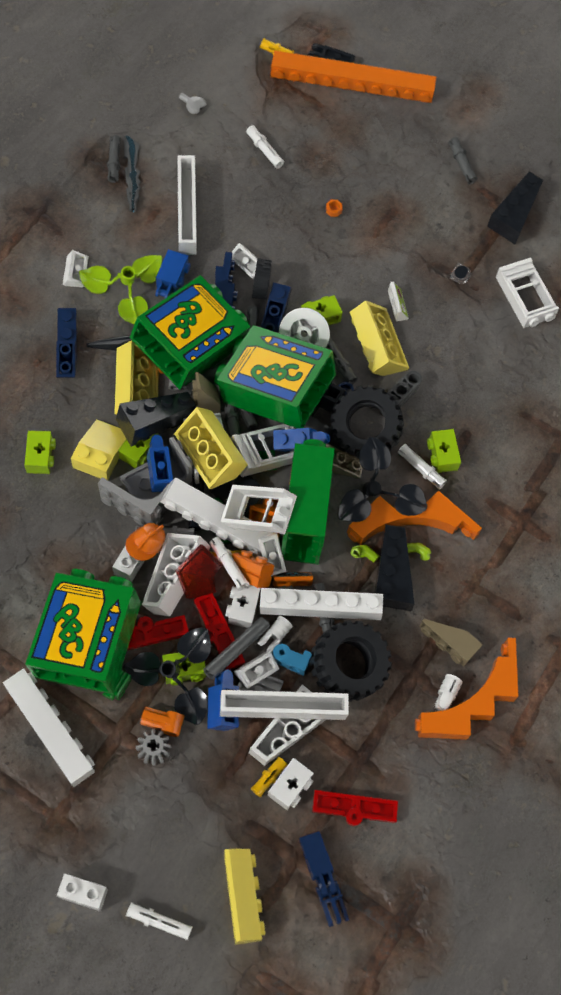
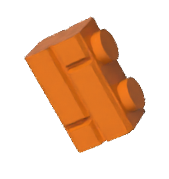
[232,550,274,588]

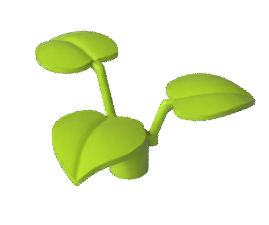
[79,255,162,324]

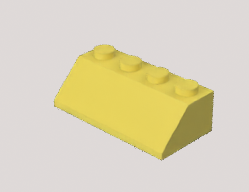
[350,300,410,376]
[115,340,159,415]
[174,407,248,489]
[224,849,265,945]

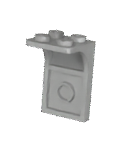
[120,437,193,500]
[98,477,169,526]

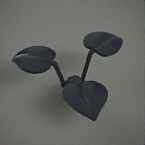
[338,437,427,522]
[124,628,211,725]

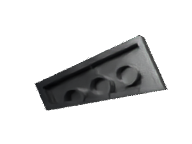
[487,171,543,245]
[116,392,196,447]
[374,524,415,611]

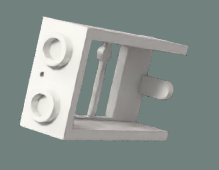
[496,257,559,328]
[230,424,294,477]
[220,485,297,534]

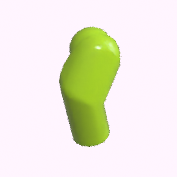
[407,543,431,561]
[351,545,380,563]

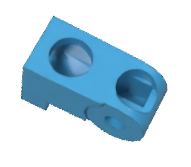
[273,644,312,676]

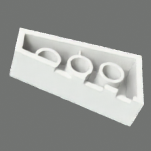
[142,533,211,616]
[249,685,327,766]

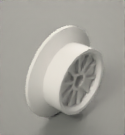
[279,308,330,348]

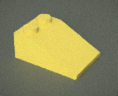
[71,419,127,480]

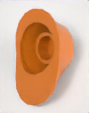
[125,523,165,561]

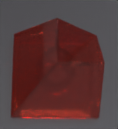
[175,544,223,599]

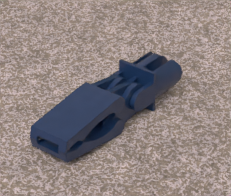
[299,831,350,928]

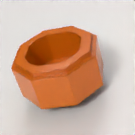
[326,199,342,217]

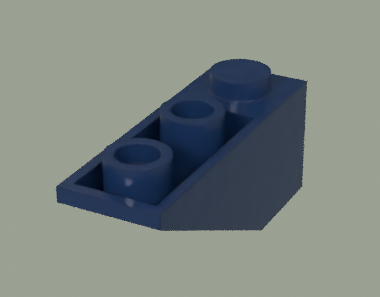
[261,282,292,333]

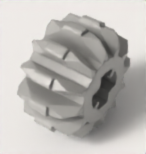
[136,729,172,766]

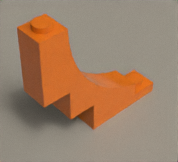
[347,490,482,545]
[415,637,518,740]

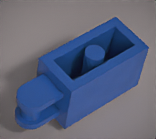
[155,249,191,298]
[273,428,330,452]
[147,435,173,492]
[207,670,239,731]

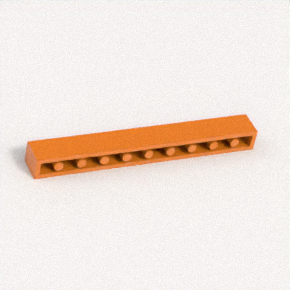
[271,50,436,103]

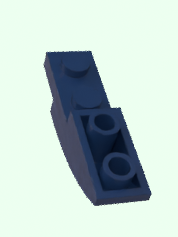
[215,252,238,310]
[56,308,77,378]

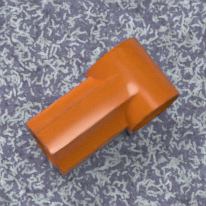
[140,707,185,737]

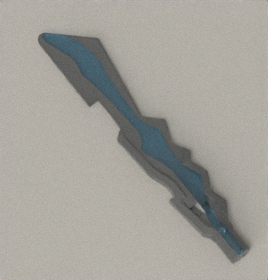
[124,135,141,212]

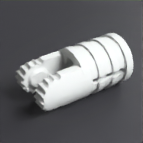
[258,616,293,653]
[435,674,463,711]

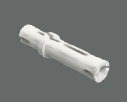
[246,125,284,169]
[398,444,447,490]
[209,537,249,591]
[126,902,192,940]

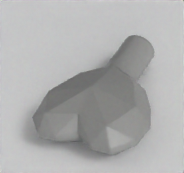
[179,93,206,114]

